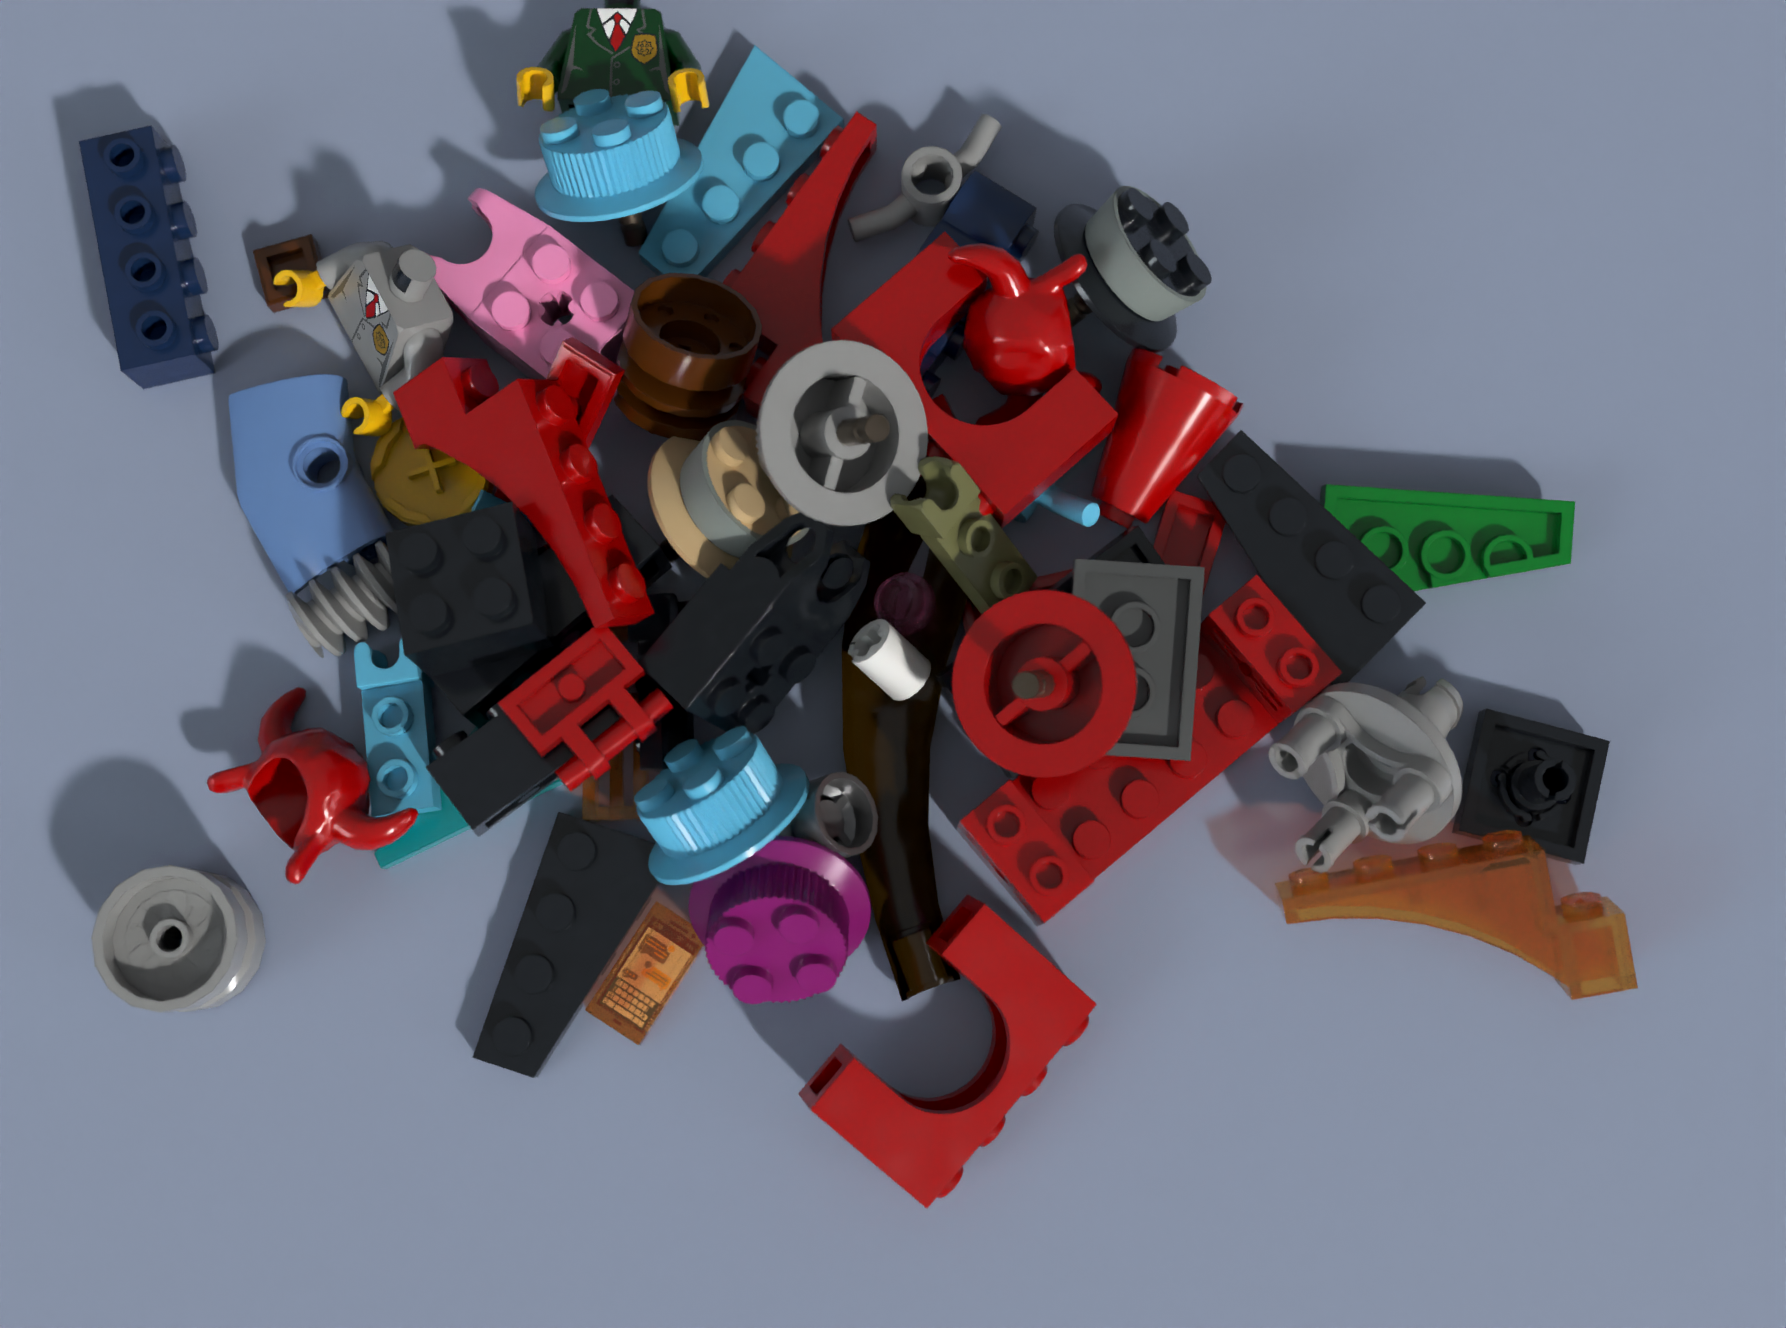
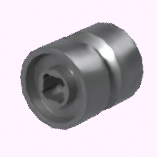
[777,772,878,858]

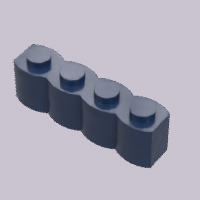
[916,170,1039,398]

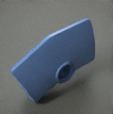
[228,374,395,595]

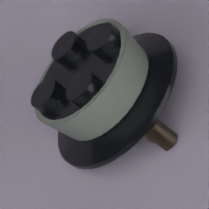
[1054,186,1212,353]

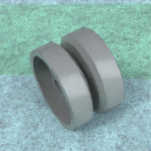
[91,865,266,1012]

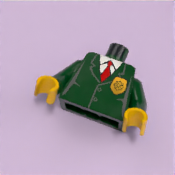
[516,0,709,126]

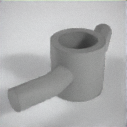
[848,114,1002,242]

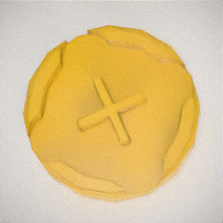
[370,417,494,527]

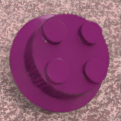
[688,836,871,1004]

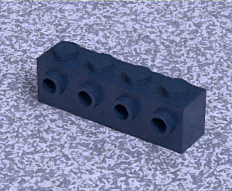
[79,125,219,389]

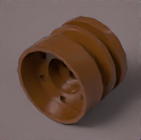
[613,273,762,441]

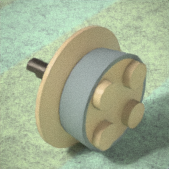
[647,420,809,579]

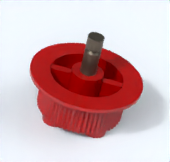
[952,590,1137,778]

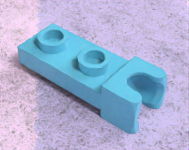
[354,638,442,817]

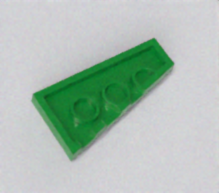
[1320,484,1575,591]

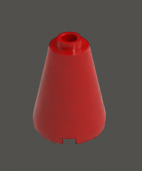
[1091,348,1244,529]

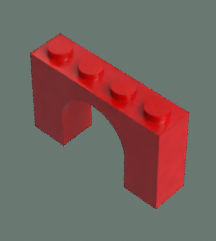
[831,232,1119,528]
[798,894,1097,1209]

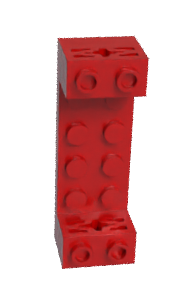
[956,575,1343,927]

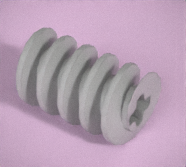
[286,540,398,658]

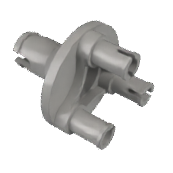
[1268,676,1463,873]

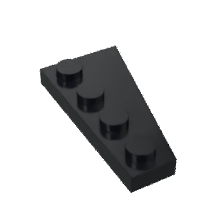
[1197,430,1426,686]
[472,812,660,1078]

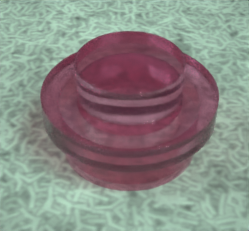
[874,572,936,636]

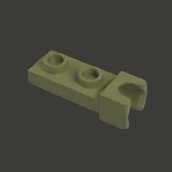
[890,457,1038,614]

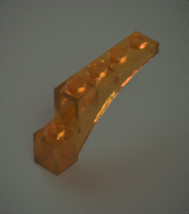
[1275,830,1638,1000]

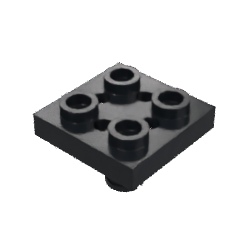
[1452,708,1610,865]

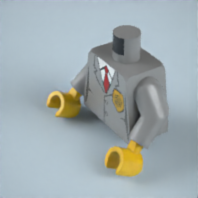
[273,241,454,437]

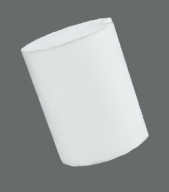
[848,619,931,701]

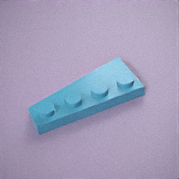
[638,45,844,277]

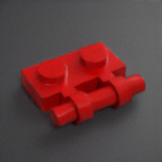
[498,627,674,792]

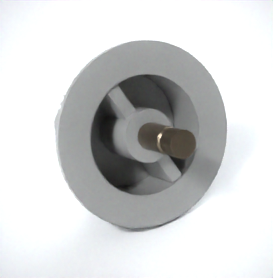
[755,340,928,526]

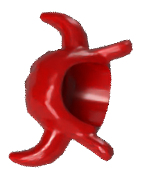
[948,243,1102,425]
[207,687,418,884]

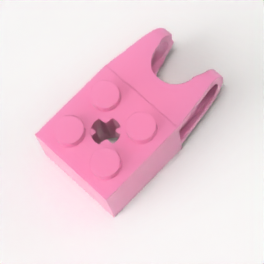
[425,188,634,379]

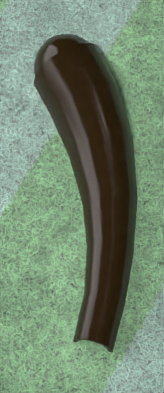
[842,476,968,1001]

